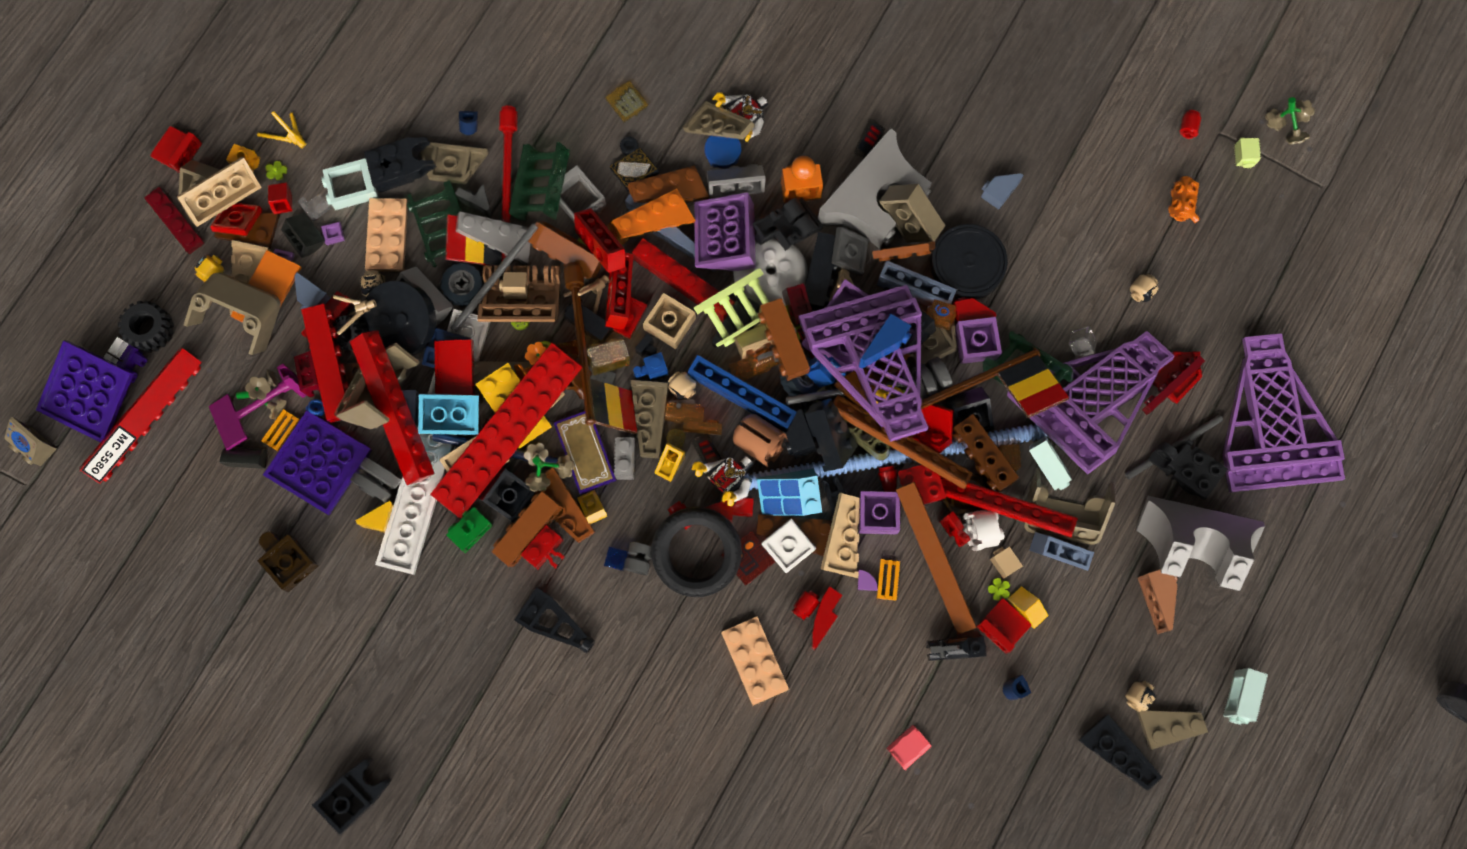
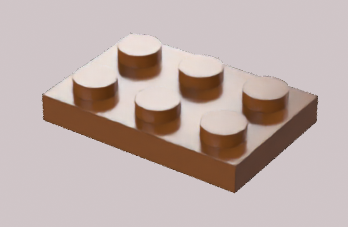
[872,241,936,262]

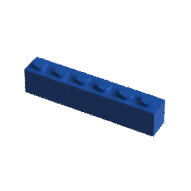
[688,355,797,433]

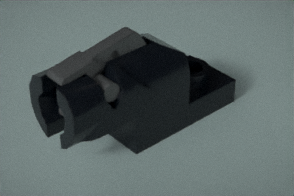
[926,636,986,661]

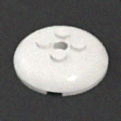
[733,237,808,305]

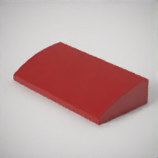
[434,340,475,395]

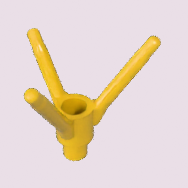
[257,111,307,149]

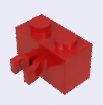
[521,525,565,570]

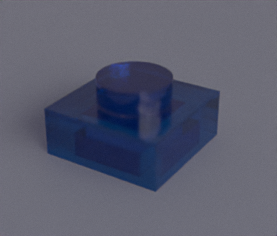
[604,547,628,571]

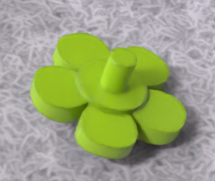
[266,161,287,180]
[988,578,1010,601]

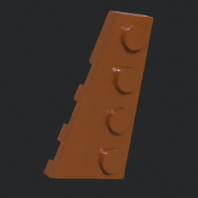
[627,165,709,203]
[532,467,595,543]

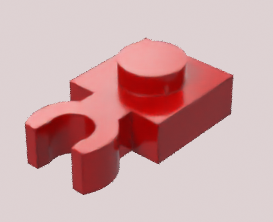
[939,512,971,547]

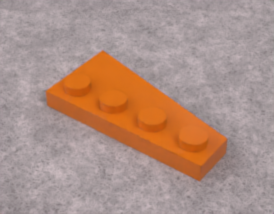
[611,189,695,239]

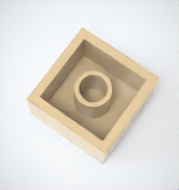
[643,293,696,349]

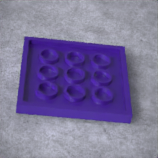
[36,340,134,442]
[263,410,372,515]

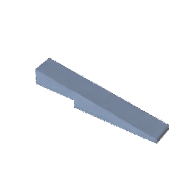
[625,194,716,272]

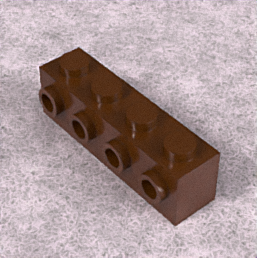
[952,414,1019,492]

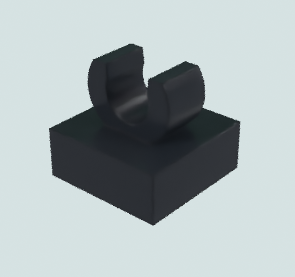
[635,334,657,357]

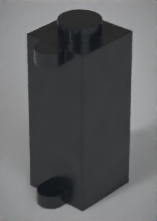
[564,299,613,345]

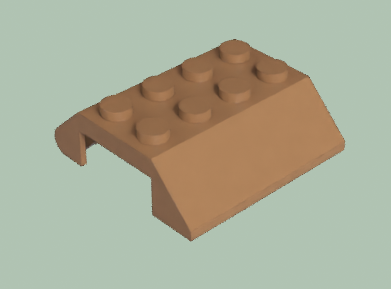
[477,265,560,322]

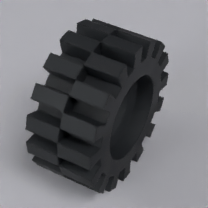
[333,315,368,350]

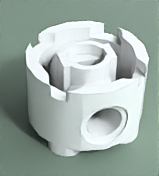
[963,509,1004,551]

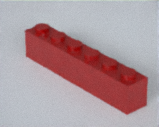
[632,238,734,323]
[301,304,349,423]

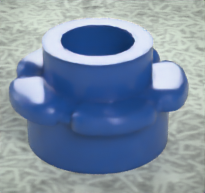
[306,399,325,417]

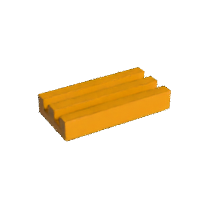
[261,409,300,452]
[876,559,900,601]

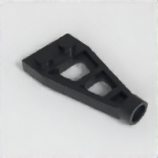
[514,587,595,654]

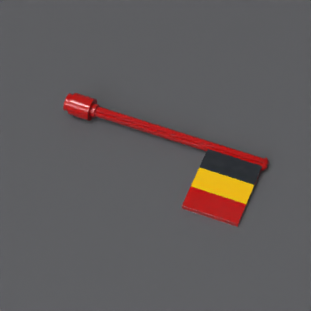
[446,106,518,266]

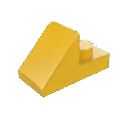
[577,490,607,524]

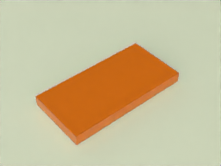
[231,250,302,323]

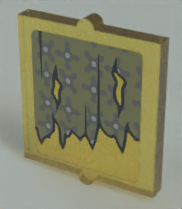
[605,81,648,123]

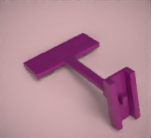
[208,364,307,450]

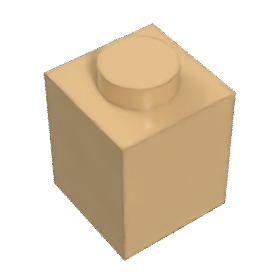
[499,272,528,299]
[990,546,1023,579]

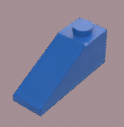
[859,314,911,369]

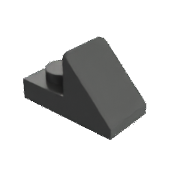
[455,184,492,217]

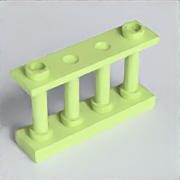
[694,268,770,347]

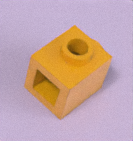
[226,144,260,172]

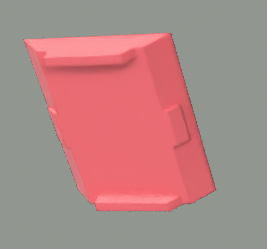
[886,725,932,770]

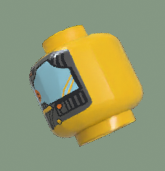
[195,255,224,282]

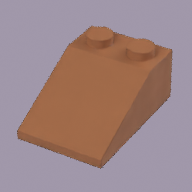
[1137,570,1177,634]

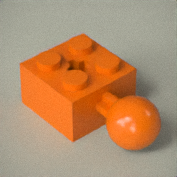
[781,156,823,203]

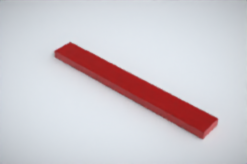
[940,475,1078,538]

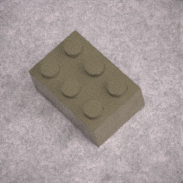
[879,184,945,242]

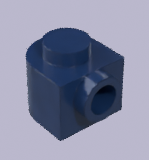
[459,111,478,135]
[1003,675,1032,700]

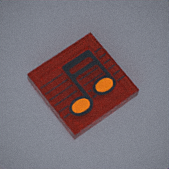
[721,531,776,586]

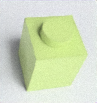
[1234,138,1261,168]

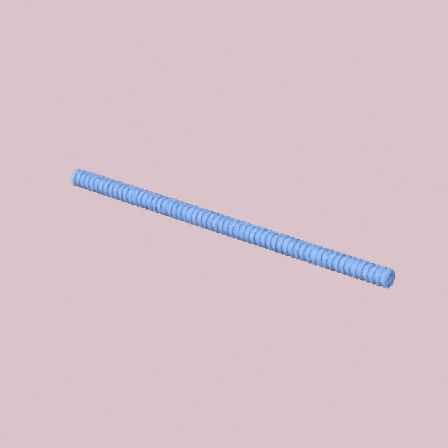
[748,424,1050,491]

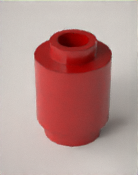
[1180,110,1202,139]
[792,590,820,620]

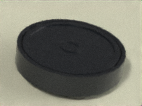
[931,224,1008,300]
[361,281,436,356]
[1436,681,1467,723]

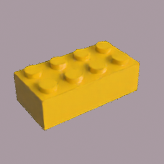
[476,363,551,449]

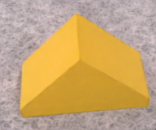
[654,443,685,482]
[355,501,394,533]
[1007,586,1048,629]

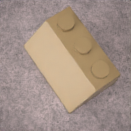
[734,323,797,361]

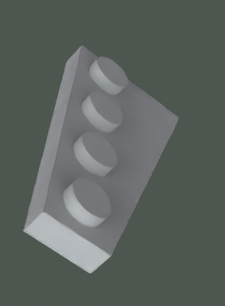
[456,212,530,265]

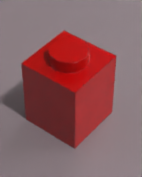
[268,182,292,214]

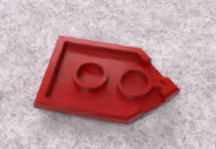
[1153,351,1202,404]

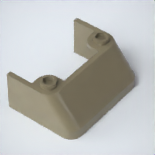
[184,272,281,355]
[334,343,419,429]
[1024,468,1115,545]

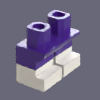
[104,337,148,383]

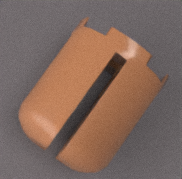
[733,414,788,467]

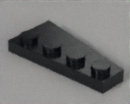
[1077,714,1163,791]

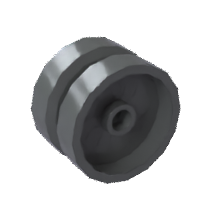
[912,357,953,399]
[349,457,401,503]

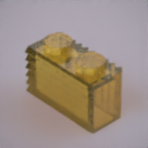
[586,339,630,376]

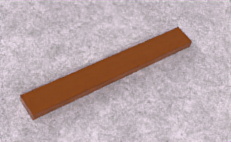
[833,395,973,489]
[896,482,976,634]

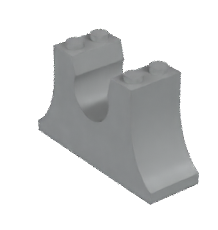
[818,129,931,249]
[1136,496,1265,591]

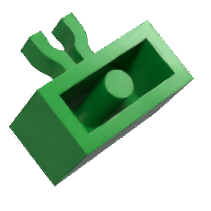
[446,507,493,554]

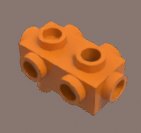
[1168,176,1200,223]

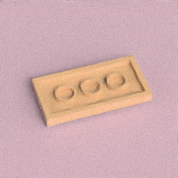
[365,198,408,272]
[721,617,789,706]

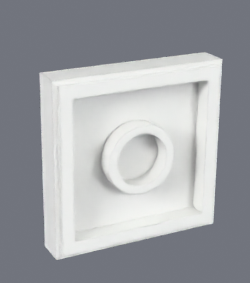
[761,518,816,573]

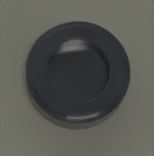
[620,136,639,156]

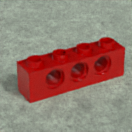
[574,208,625,273]
[605,253,633,330]

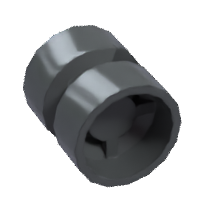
[623,542,652,575]

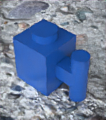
[633,352,668,381]
[806,355,847,388]

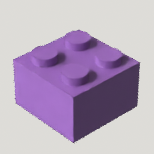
[955,317,1002,364]
[858,491,900,534]

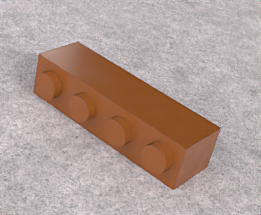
[528,220,602,279]
[757,298,810,381]
[491,491,564,568]

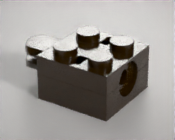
[257,531,319,592]

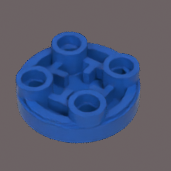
[704,136,741,168]

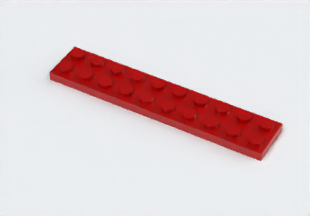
[430,342,583,519]

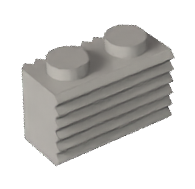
[614,437,635,480]

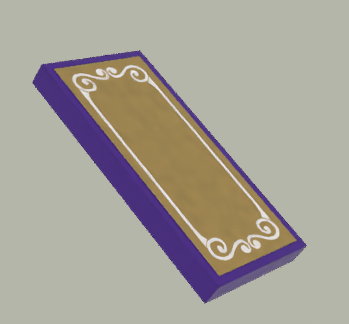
[554,411,616,494]

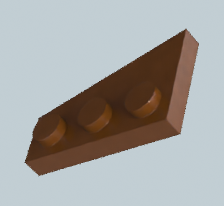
[214,213,280,249]

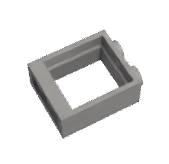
[548,165,606,223]

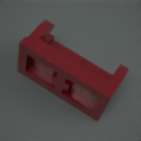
[782,283,812,327]
[294,351,320,398]

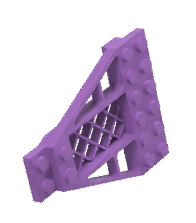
[798,285,928,442]
[1007,331,1174,475]
[1222,333,1345,493]

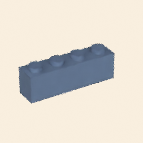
[877,261,957,314]

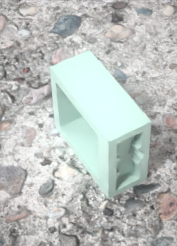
[321,159,379,210]
[1029,436,1072,490]
[1223,668,1268,725]

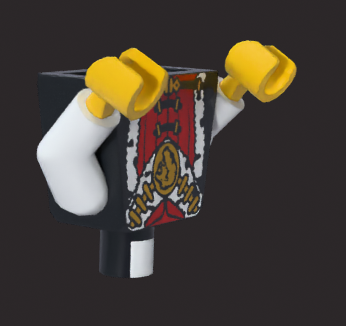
[712,92,768,142]
[692,456,754,506]

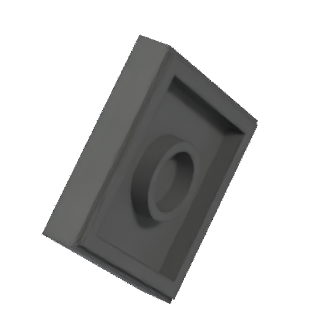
[832,227,869,275]

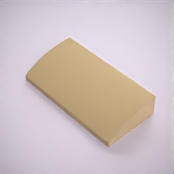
[177,157,262,227]

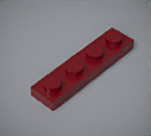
[144,187,205,255]
[1142,356,1205,415]

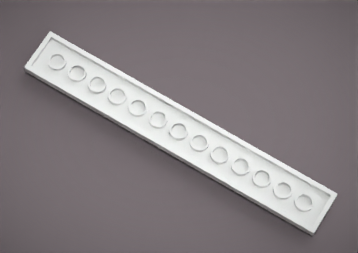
[375,309,491,575]

